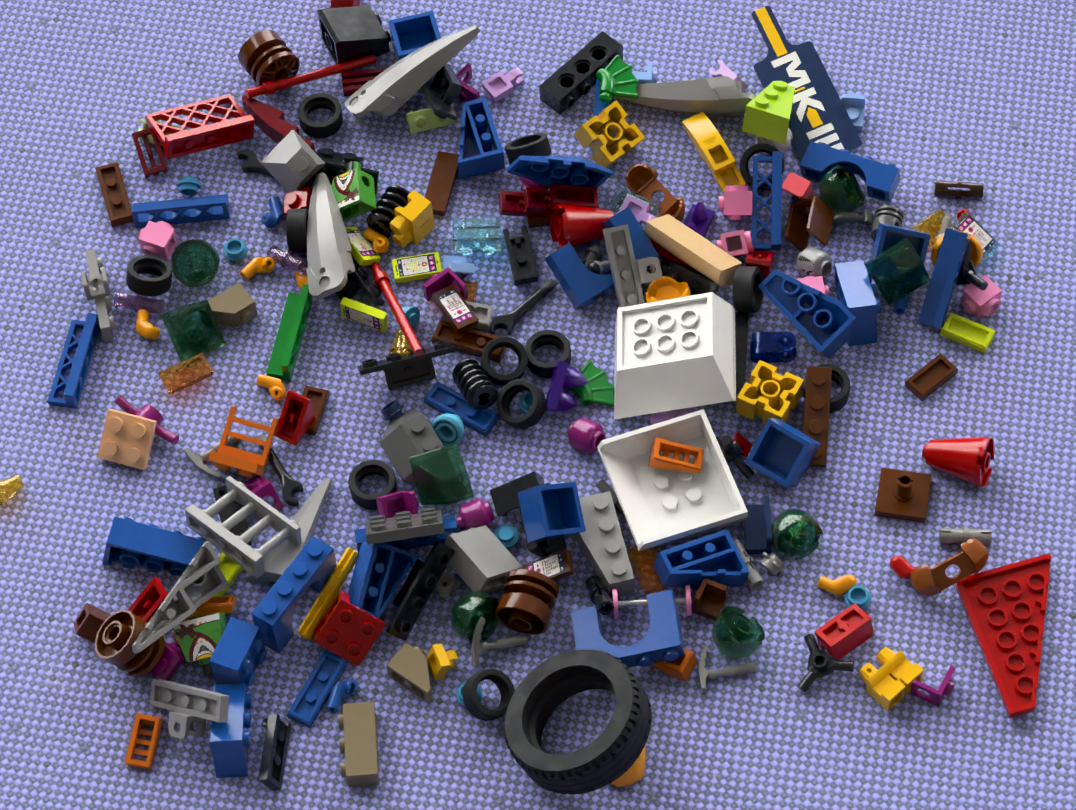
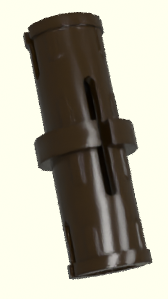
[934,179,984,199]

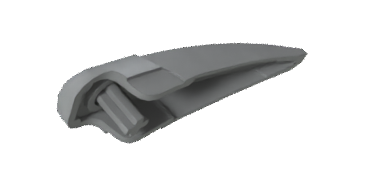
[344,25,481,118]
[614,76,757,117]
[306,172,355,299]

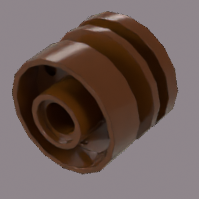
[238,30,300,86]
[495,569,559,635]
[95,609,165,678]

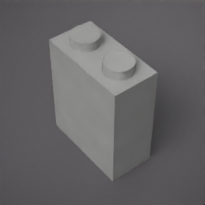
[445,525,523,596]

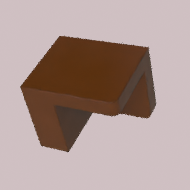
[693,577,728,622]
[73,603,111,643]

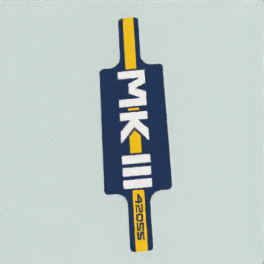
[751,6,865,207]

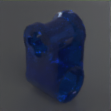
[750,331,797,363]

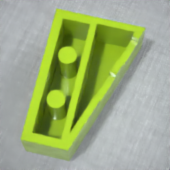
[742,81,795,144]

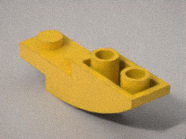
[682,112,746,195]

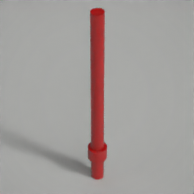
[245,54,376,98]
[370,262,424,357]

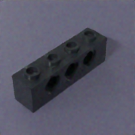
[539,31,623,115]

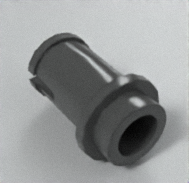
[582,245,603,268]

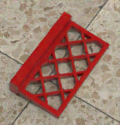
[145,94,255,159]

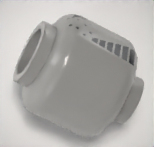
[796,246,833,279]

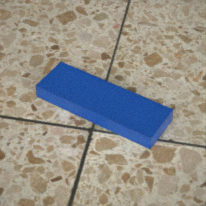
[424,381,499,437]
[287,651,348,728]

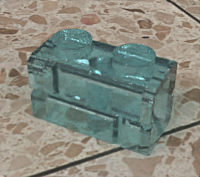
[453,217,502,255]

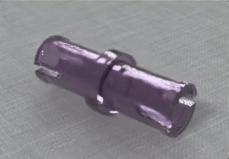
[267,246,308,275]
[114,292,165,315]

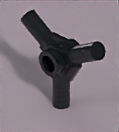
[956,242,988,291]
[715,435,755,479]
[797,634,854,693]

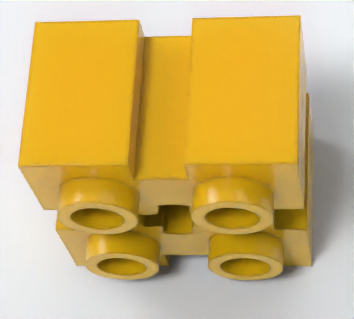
[573,100,645,168]
[736,360,804,425]

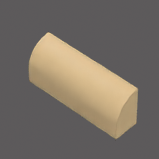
[645,214,742,287]

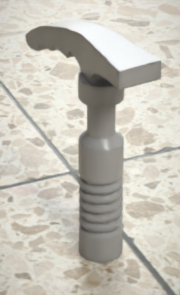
[184,431,240,480]
[471,617,528,667]
[699,646,756,694]

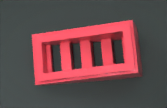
[782,172,814,199]

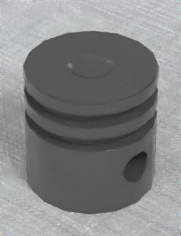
[870,205,904,241]

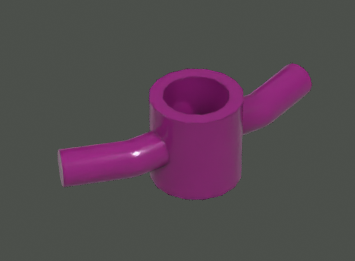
[114,395,179,444]

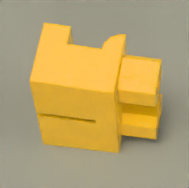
[390,190,435,248]
[859,647,924,712]

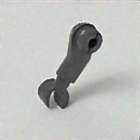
[830,210,874,235]

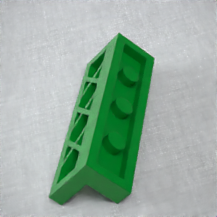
[266,284,313,382]

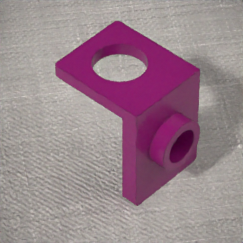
[456,62,480,102]
[423,267,468,301]
[244,475,284,511]
[910,665,956,707]

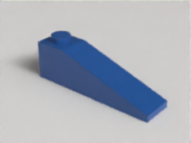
[507,156,613,188]
[758,269,857,359]

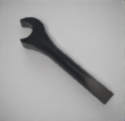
[238,150,312,188]
[490,278,558,335]
[255,433,304,506]

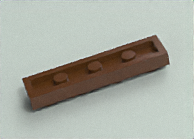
[803,366,832,467]

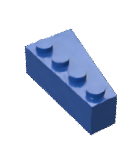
[102,516,213,577]

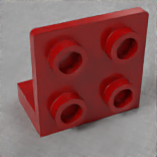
[314,589,385,666]

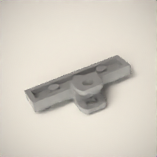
[603,224,662,308]
[81,249,116,342]
[150,679,229,739]

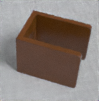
[785,195,834,251]

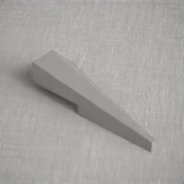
[245,478,332,585]
[132,541,229,653]

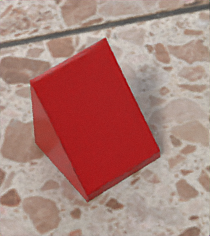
[733,432,752,457]

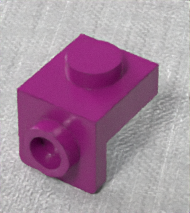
[376,491,419,518]
[150,642,189,681]

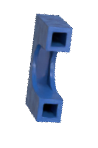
[544,207,659,308]
[251,536,337,654]
[571,589,685,668]

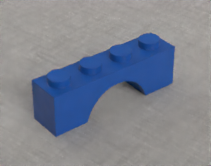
[800,141,901,203]

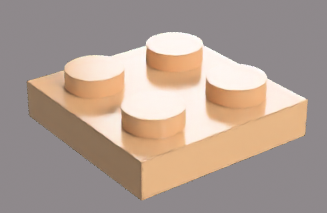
[97,409,157,470]

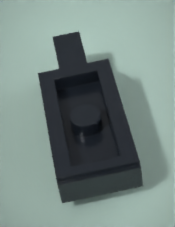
[660,261,720,296]

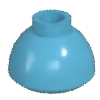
[431,413,465,447]

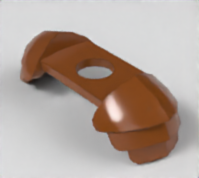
[625,163,685,222]
[910,538,988,596]

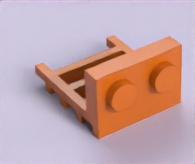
[208,406,279,478]

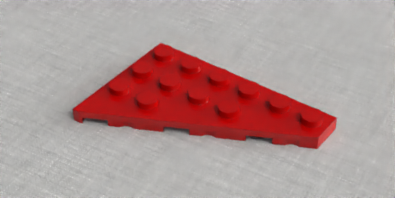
[954,553,1051,718]

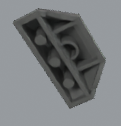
[380,408,460,495]

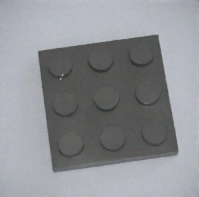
[366,507,445,545]

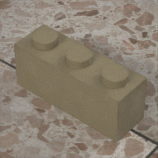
[338,701,380,787]

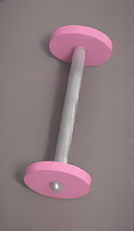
[612,585,694,620]

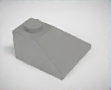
[260,130,325,193]

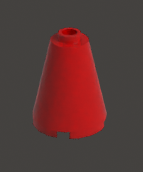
[549,204,616,250]
[922,437,995,487]

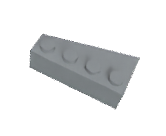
[573,491,635,598]

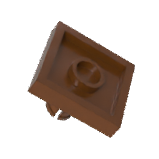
[874,467,932,523]

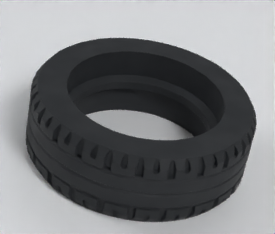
[504,649,652,795]

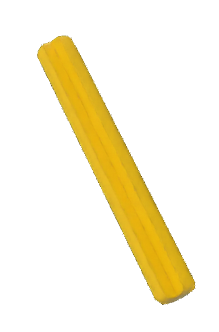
[298,548,358,640]

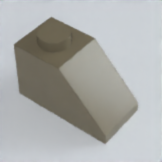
[199,282,258,327]
[386,643,432,704]

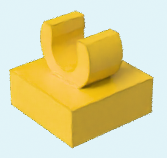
[426,643,458,680]

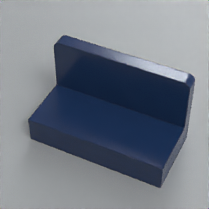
[744,495,772,554]

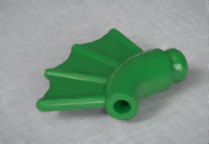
[595,55,639,104]
[568,360,614,407]

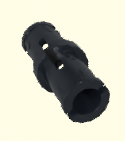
[585,575,614,615]

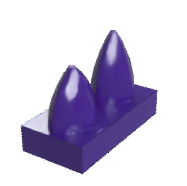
[683,202,715,237]
[545,360,588,412]

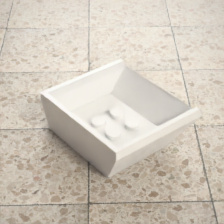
[614,292,736,420]
[597,409,748,551]

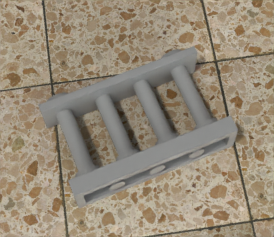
[185,476,302,578]

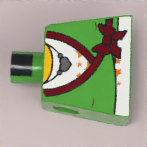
[331,161,376,222]
[173,612,226,676]

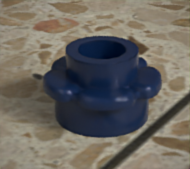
[380,400,404,421]

